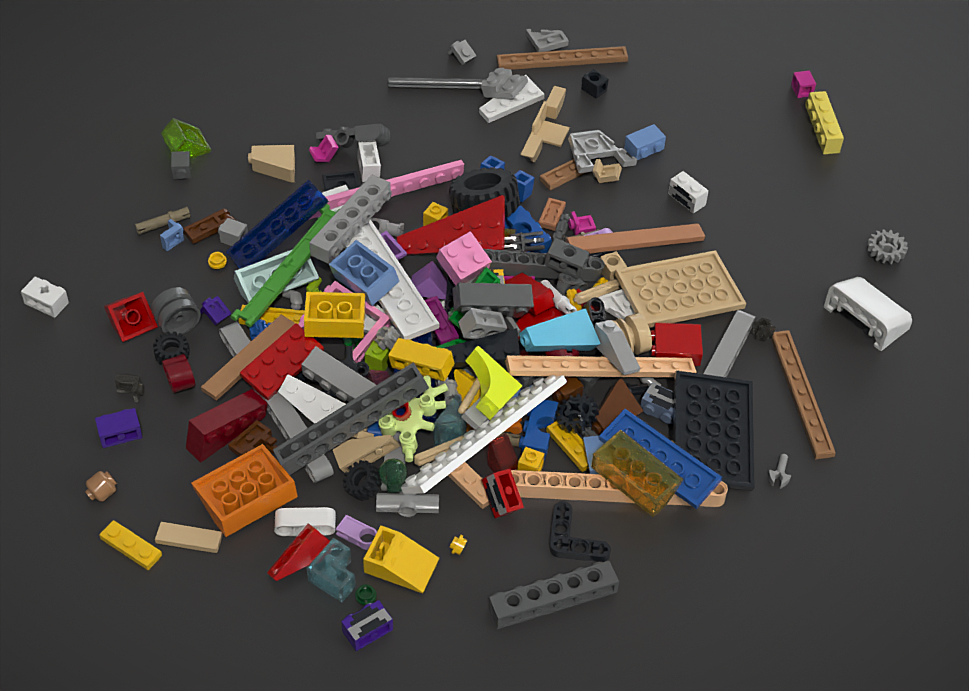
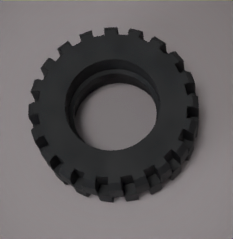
[449,167,520,217]

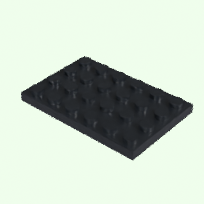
[673,370,755,491]

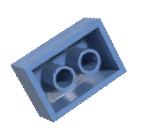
[329,240,400,306]

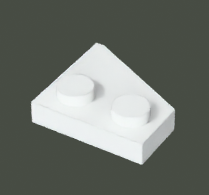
[598,289,635,320]

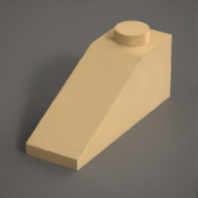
[333,435,400,473]

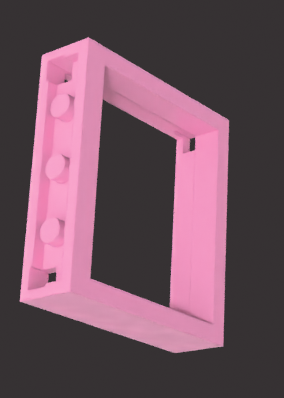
[298,281,391,363]

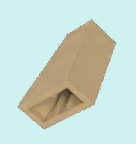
[248,145,295,182]

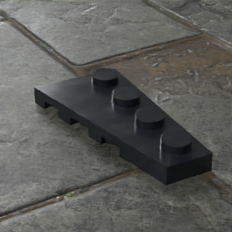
[445,328,520,368]

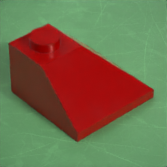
[104,292,158,342]

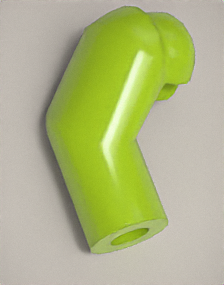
[306,277,322,292]

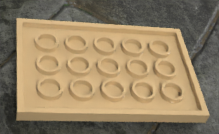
[615,250,746,328]

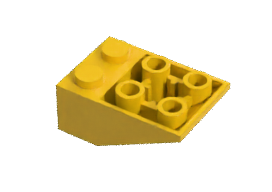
[363,525,439,594]

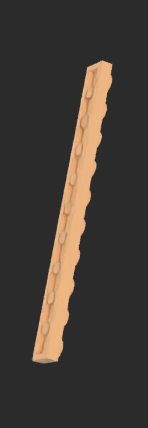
[505,356,697,377]

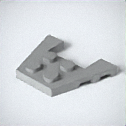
[568,130,637,173]

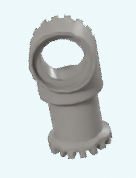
[371,218,404,237]
[435,377,462,406]

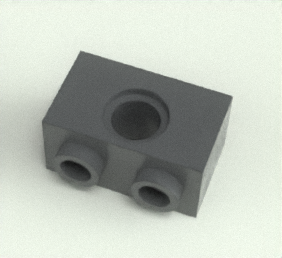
[544,238,590,279]

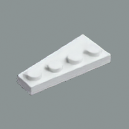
[479,75,544,123]

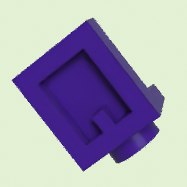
[200,296,232,326]

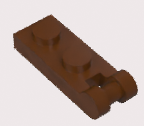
[183,209,237,244]

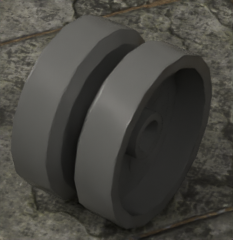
[151,287,201,335]

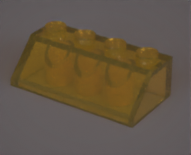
[591,430,683,517]

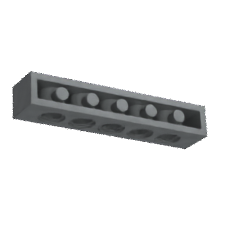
[489,561,619,629]

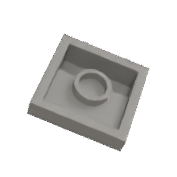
[481,68,528,99]

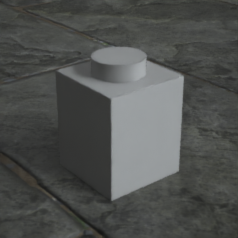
[218,218,249,249]

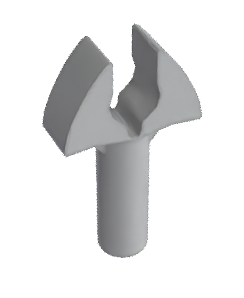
[768,454,791,489]

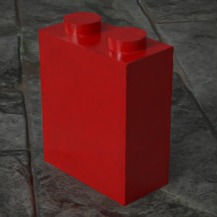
[650,323,703,366]

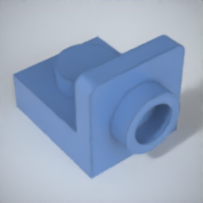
[160,219,184,251]

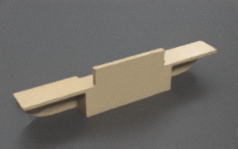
[521,86,570,162]

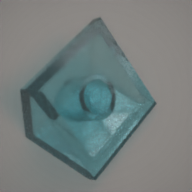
[434,395,466,446]

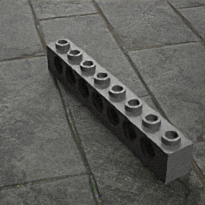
[273,362,429,475]

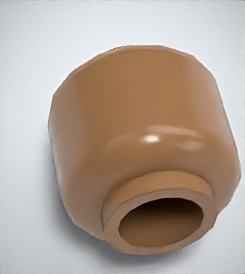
[85,471,117,502]

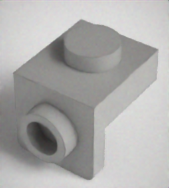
[448,40,476,65]

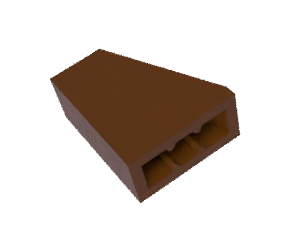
[591,378,643,436]

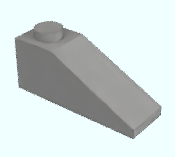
[594,320,640,375]

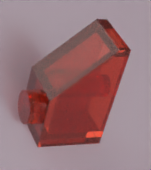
[488,433,518,473]

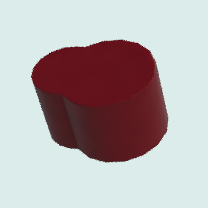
[162,354,196,394]

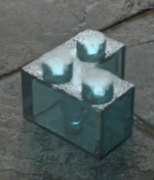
[307,538,355,603]

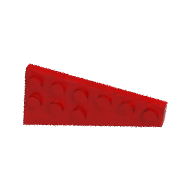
[397,195,505,256]

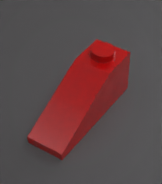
[267,523,333,581]

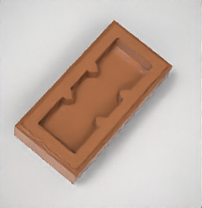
[539,198,566,231]

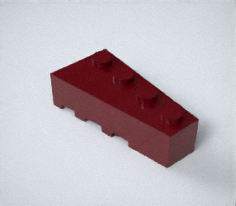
[186,389,268,463]

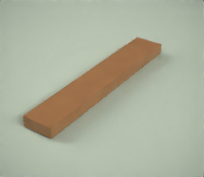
[201,314,295,401]

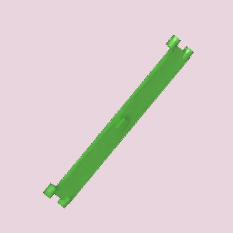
[230,203,340,328]

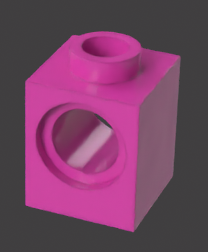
[791,70,816,98]

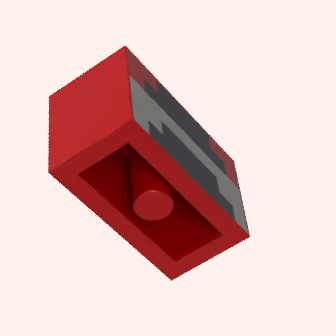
[481,469,524,518]

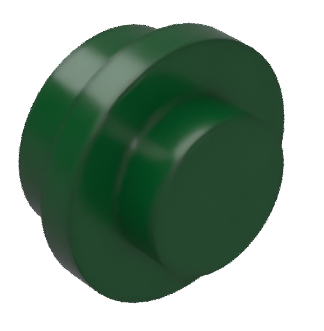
[355,584,377,606]

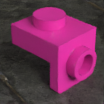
[309,135,339,162]
[568,211,596,235]

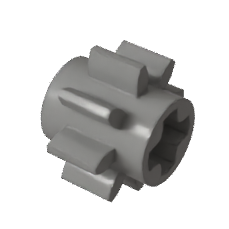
[375,325,400,350]

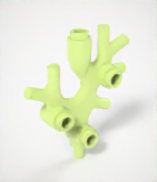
[379,376,448,462]

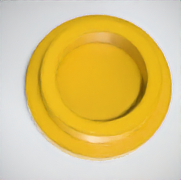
[208,252,227,269]
[450,534,467,555]

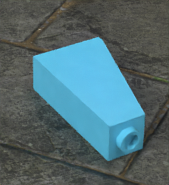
[519,308,601,352]

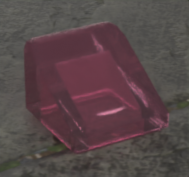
[369,370,390,385]

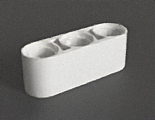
[274,507,336,536]

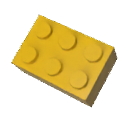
[304,292,366,338]

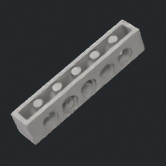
[309,175,392,264]

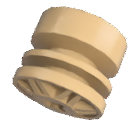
[612,313,652,355]

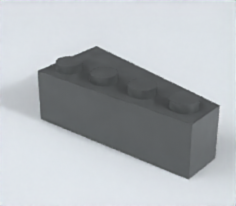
[453,283,534,318]

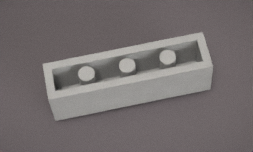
[302,346,376,402]

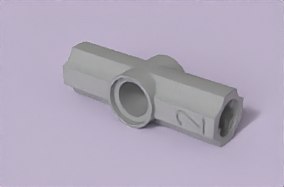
[376,491,439,517]

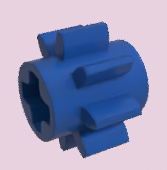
[249,320,271,340]

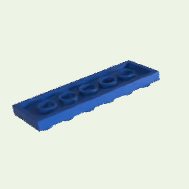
[599,409,722,509]

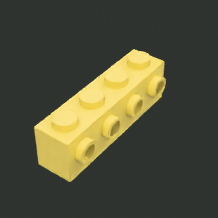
[805,91,844,154]

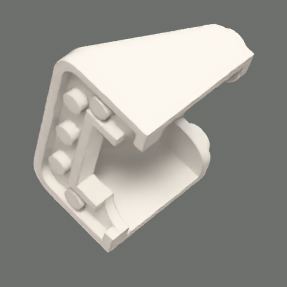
[824,277,912,351]

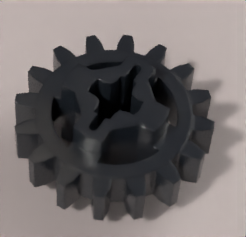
[555,393,599,433]

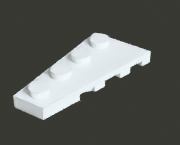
[278,375,346,445]

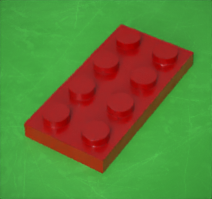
[240,323,324,400]

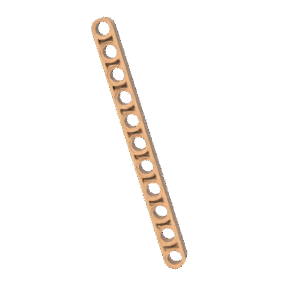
[511,470,728,507]

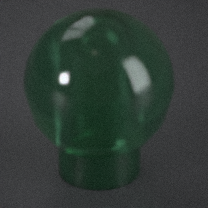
[379,458,407,493]

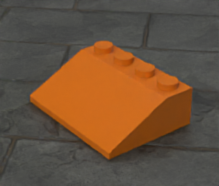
[191,444,298,537]

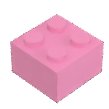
[436,231,492,285]

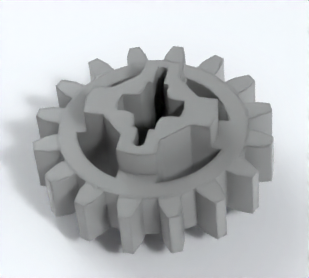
[867,229,908,264]

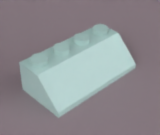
[234,249,319,303]

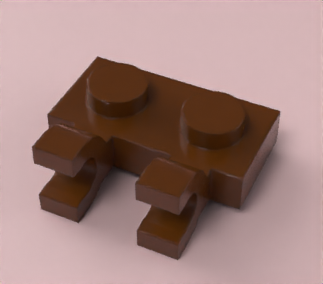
[228,420,278,457]

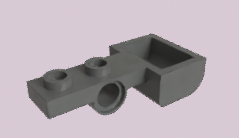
[316,123,390,148]

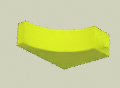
[465,346,522,420]

